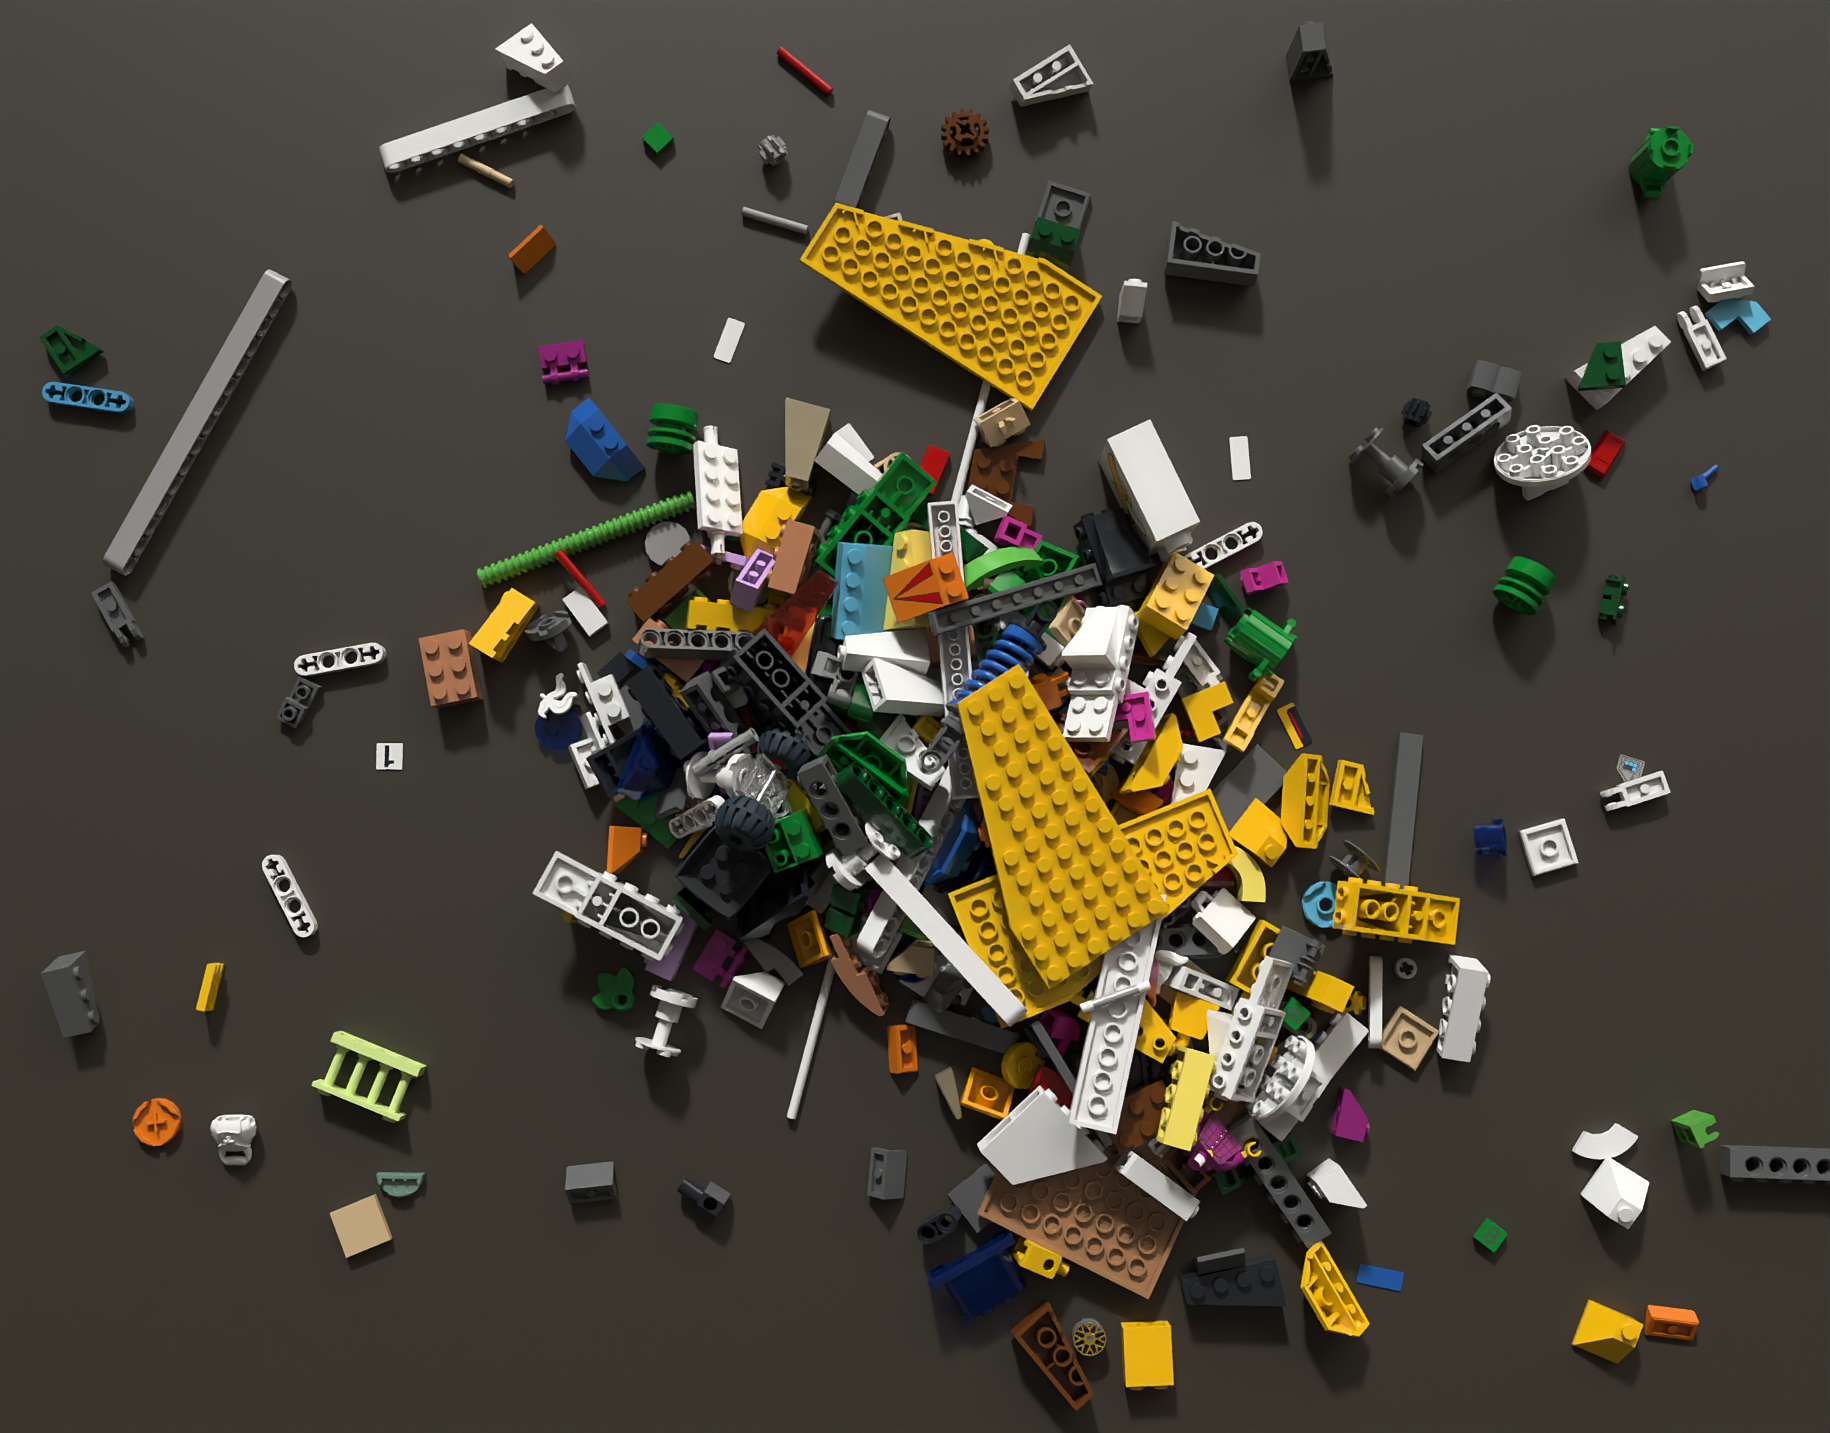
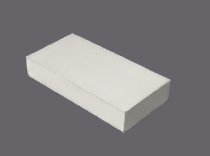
[562,587,609,637]

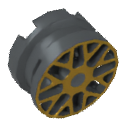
[1071,1318,1106,1356]

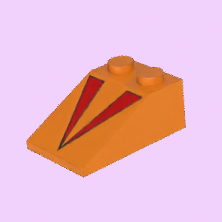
[882,552,969,623]

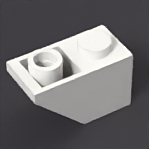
[1117,279,1147,323]

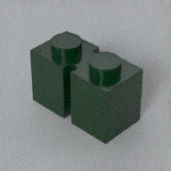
[824,883,870,938]

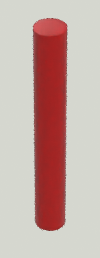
[776,47,833,96]
[554,549,606,608]

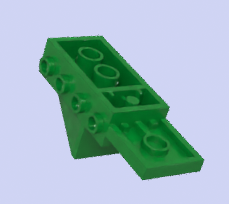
[811,452,937,584]

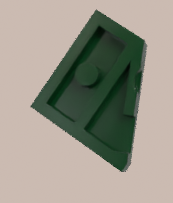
[39,325,104,376]
[1578,341,1626,391]
[671,888,712,930]

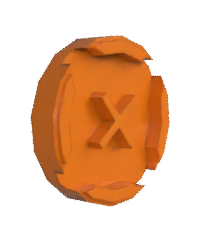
[132,1098,182,1146]

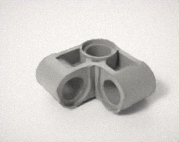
[811,651,858,709]

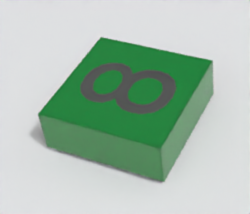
[1281,997,1311,1031]
[1473,1218,1508,1252]

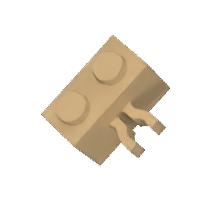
[974,398,1031,447]

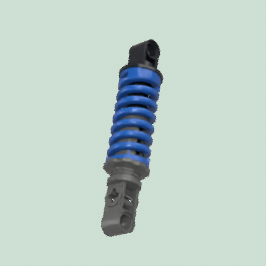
[918,600,1058,775]

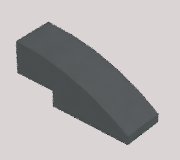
[743,938,804,986]

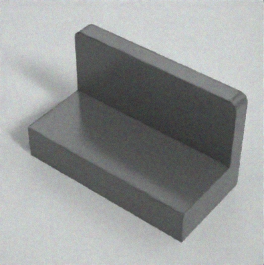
[867,1147,907,1200]
[565,1162,617,1204]

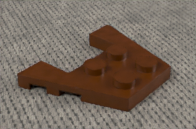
[968,439,1045,528]

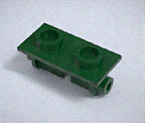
[1598,574,1629,624]

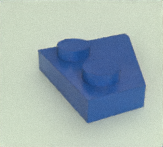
[624,648,670,674]

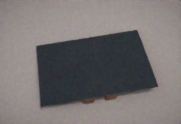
[597,651,635,684]

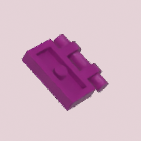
[538,340,589,385]
[692,929,749,990]

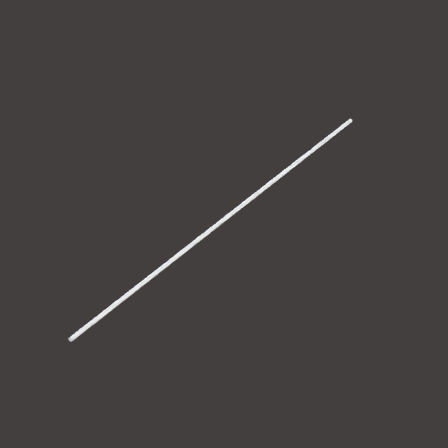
[787,233,1031,1119]

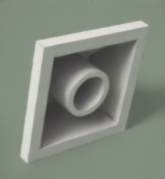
[721,972,785,1029]
[1581,1156,1649,1229]

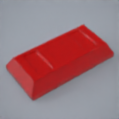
[1585,429,1626,479]

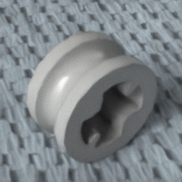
[1394,958,1417,979]

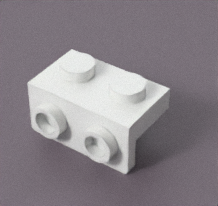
[1697,261,1755,302]

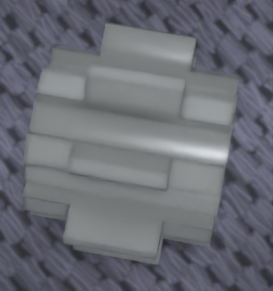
[758,135,788,166]

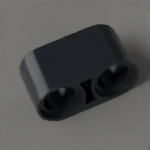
[917,1205,962,1245]

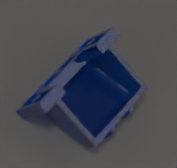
[927,1228,1027,1320]

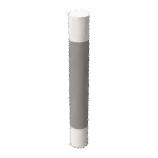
[1080,980,1151,1013]

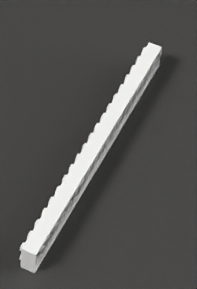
[927,501,979,800]

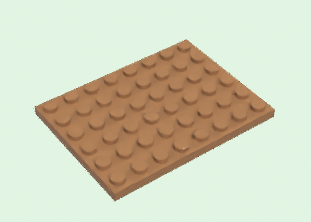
[977,1128,1198,1299]

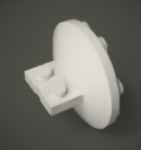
[1494,425,1591,501]
[1245,1035,1329,1122]

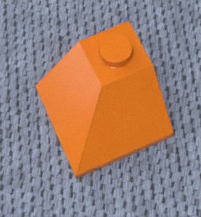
[607,826,648,874]

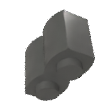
[1467,360,1522,403]

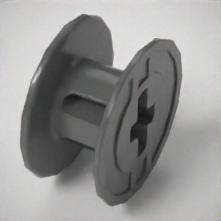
[1328,840,1381,884]

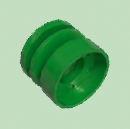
[645,404,699,455]
[1492,556,1556,616]

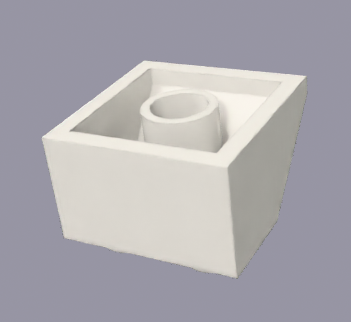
[1306,1158,1367,1209]

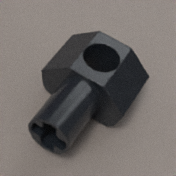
[677,1177,731,1224]

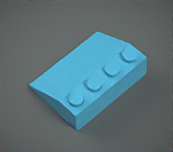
[830,542,893,639]

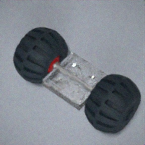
[715,725,813,853]

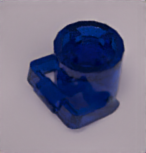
[1473,817,1508,857]

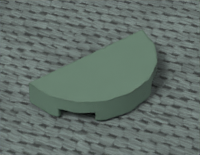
[376,1172,425,1198]

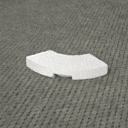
[1572,1123,1638,1159]

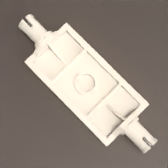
[693,426,743,558]

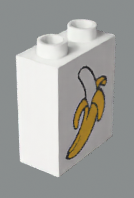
[1098,420,1200,562]

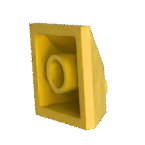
[1229,798,1288,867]
[1572,1299,1643,1364]

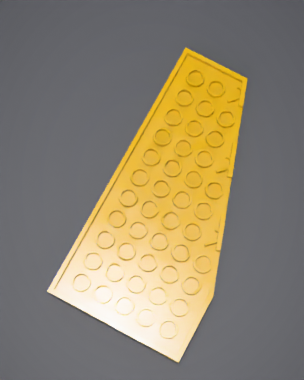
[799,203,1102,411]
[956,664,1170,989]
[948,789,1238,1028]

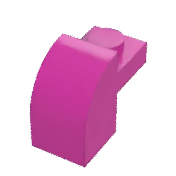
[994,516,1043,550]
[1240,561,1289,595]
[1039,1006,1080,1058]

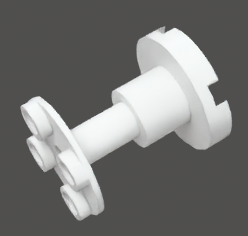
[683,751,761,799]
[826,820,901,891]
[635,985,698,1057]

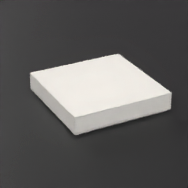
[1518,818,1578,876]

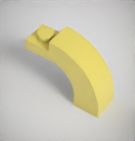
[1225,846,1266,902]

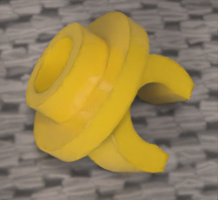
[1343,991,1366,1015]

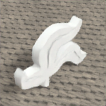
[538,673,578,719]

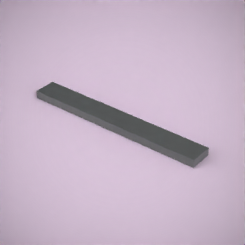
[927,563,1102,636]
[1383,732,1423,889]

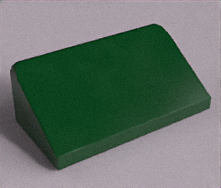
[1206,574,1245,623]

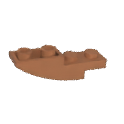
[830,931,889,1017]

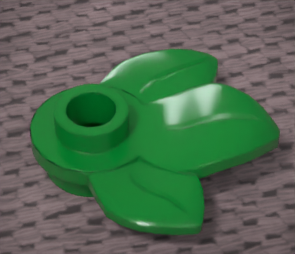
[592,967,635,1011]

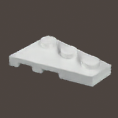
[880,714,945,791]

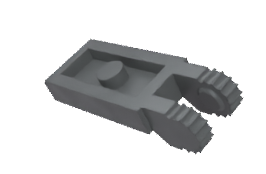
[91,581,143,648]

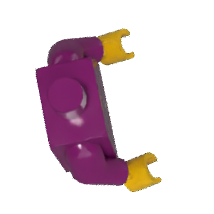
[1187,1095,1261,1172]

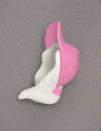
[1146,950,1189,1007]

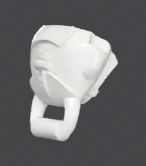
[210,1115,257,1165]

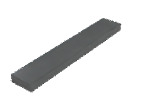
[1027,1018,1112,1148]

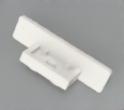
[577,662,631,745]
[568,712,626,802]

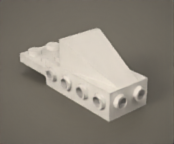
[1061,605,1139,742]
[1111,632,1197,765]
[532,851,684,961]
[1206,956,1295,1102]

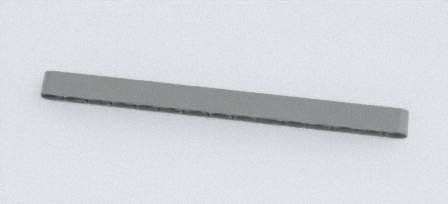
[103,269,292,576]

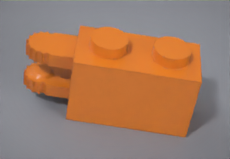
[1030,672,1070,711]

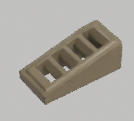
[935,1067,962,1119]

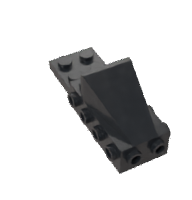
[1073,507,1155,650]
[723,628,853,760]

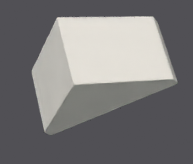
[965,485,1013,525]

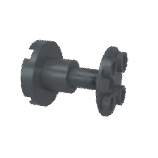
[1349,427,1424,499]

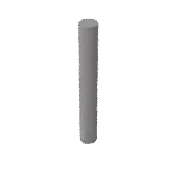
[741,207,809,235]

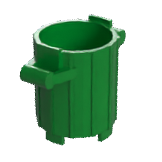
[1629,126,1693,199]
[1223,607,1298,682]

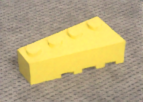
[883,530,931,631]
[1156,1045,1216,1151]

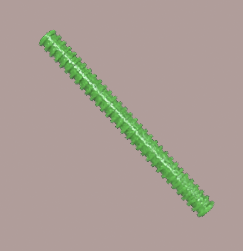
[477,490,697,588]

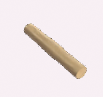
[458,154,514,188]

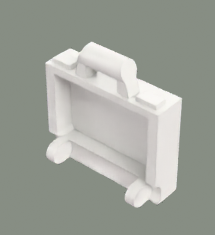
[1191,887,1256,954]

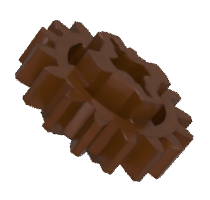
[941,108,989,159]

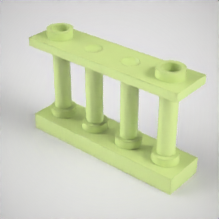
[311,1031,426,1123]

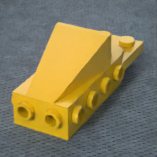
[1333,877,1460,945]
[1070,989,1177,1064]

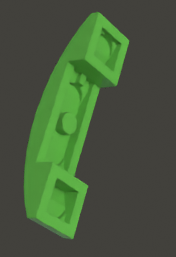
[963,546,1044,592]

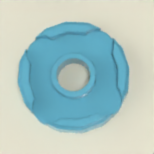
[1301,882,1337,928]

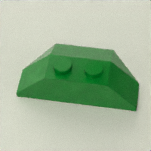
[819,731,909,804]

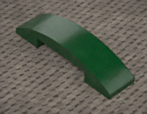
[1213,1133,1301,1196]

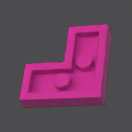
[1114,691,1156,743]

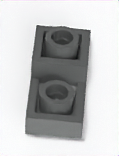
[276,676,322,729]

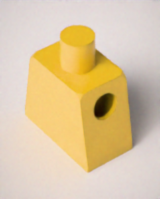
[1168,990,1220,1048]
[1011,1235,1070,1279]

